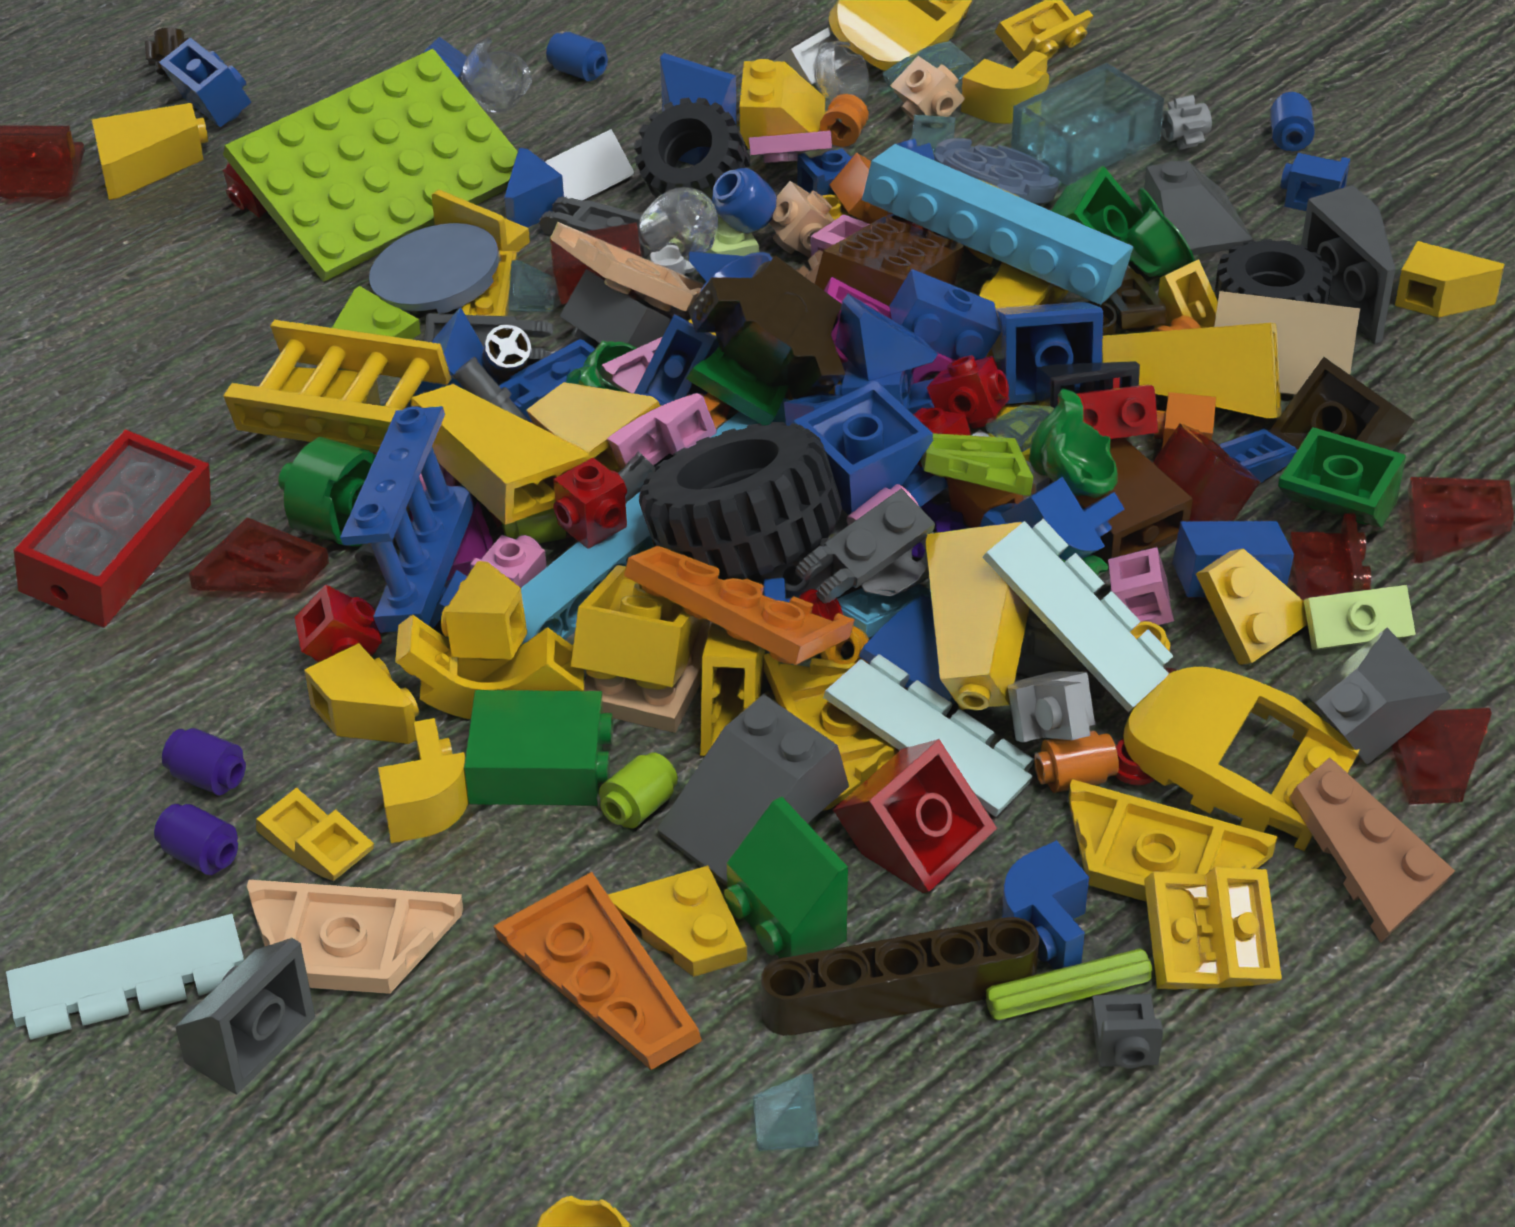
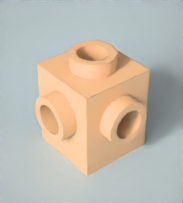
[890,56,965,129]
[769,181,834,258]

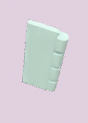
[982,519,1173,712]
[823,654,1034,817]
[6,914,244,1040]

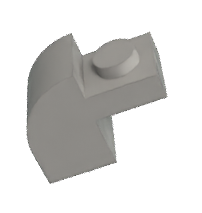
[1008,671,1095,742]

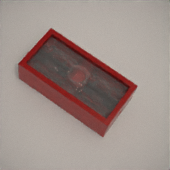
[13,429,211,628]

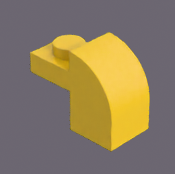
[961,51,1049,124]
[378,718,468,843]

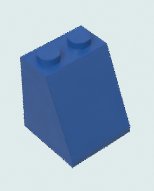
[992,302,1103,404]

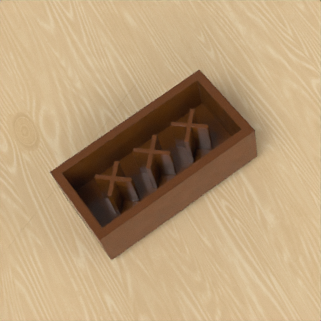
[814,214,965,306]

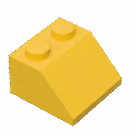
[739,59,826,149]

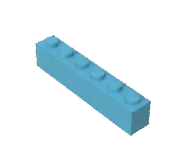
[862,144,1134,305]

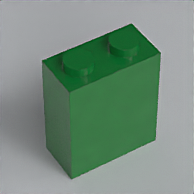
[464,690,613,806]

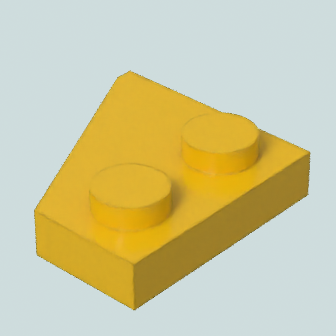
[1196,548,1308,665]
[608,866,747,977]

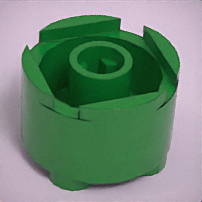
[278,437,376,546]

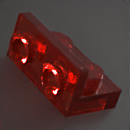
[1289,513,1371,600]

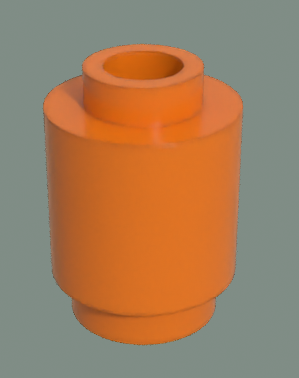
[1034,730,1119,793]

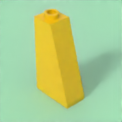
[1102,323,1282,418]
[411,384,590,525]
[926,522,1029,710]

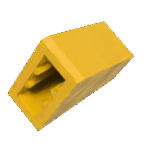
[92,103,209,200]
[526,382,661,473]
[700,622,765,756]

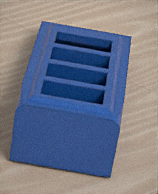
[1195,429,1297,502]

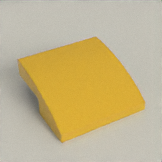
[1144,867,1282,989]

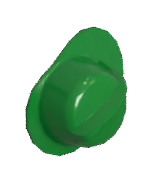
[1124,188,1195,277]

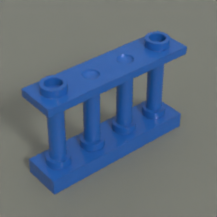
[340,406,477,633]

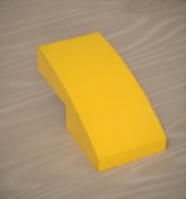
[256,787,374,881]

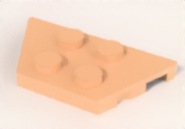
[550,222,704,312]
[247,879,463,994]

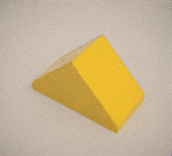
[1154,259,1218,329]

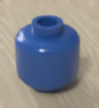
[712,168,777,233]

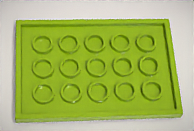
[223,49,518,282]

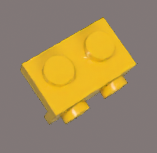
[995,0,1094,62]

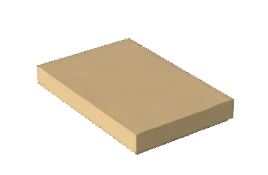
[1214,291,1360,396]

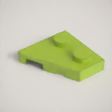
[332,286,421,370]
[920,434,1034,496]

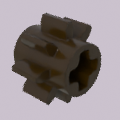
[145,28,189,76]

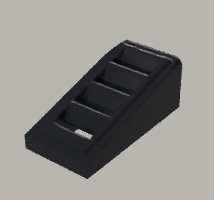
[1035,361,1140,418]

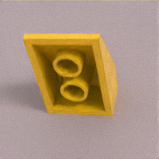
[571,565,704,690]

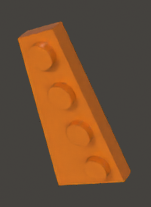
[624,546,855,665]
[493,872,702,1070]

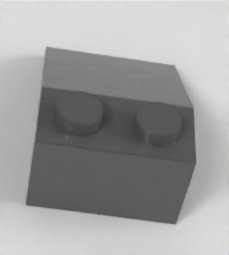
[1301,185,1396,344]
[657,694,849,887]

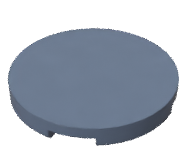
[934,138,1060,203]
[369,223,501,314]

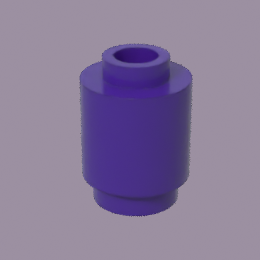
[162,728,246,795]
[154,804,238,875]

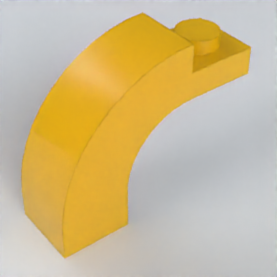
[395,615,584,719]

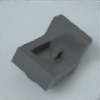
[1091,994,1163,1068]

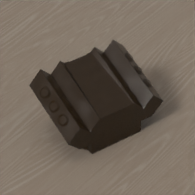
[688,255,846,400]

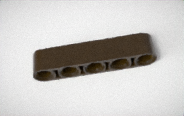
[761,917,1039,1036]

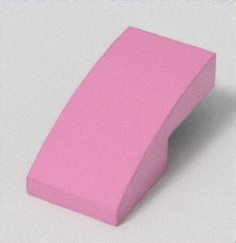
[607,393,717,470]

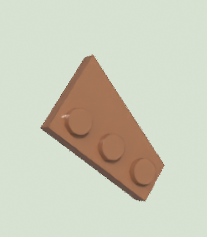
[1289,758,1455,943]

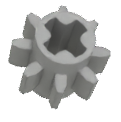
[1160,95,1212,150]

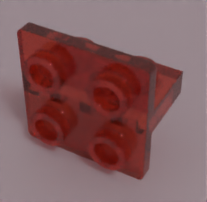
[0,125,85,199]

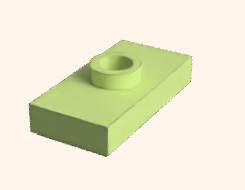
[1303,585,1416,650]

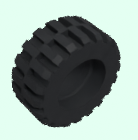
[639,422,842,580]

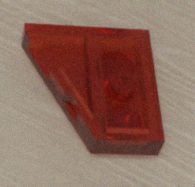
[1408,477,1514,563]
[189,517,329,593]
[1392,708,1492,805]

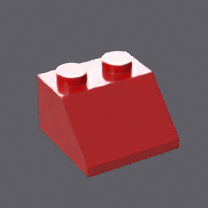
[833,739,997,893]

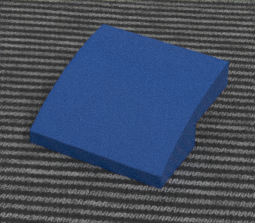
[859,595,956,705]

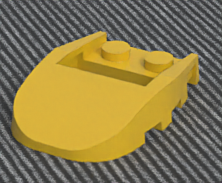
[828,0,973,74]
[1124,667,1360,851]

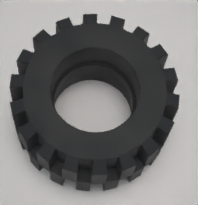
[634,97,751,214]
[1214,239,1332,304]

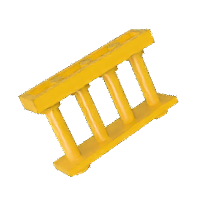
[223,320,451,453]

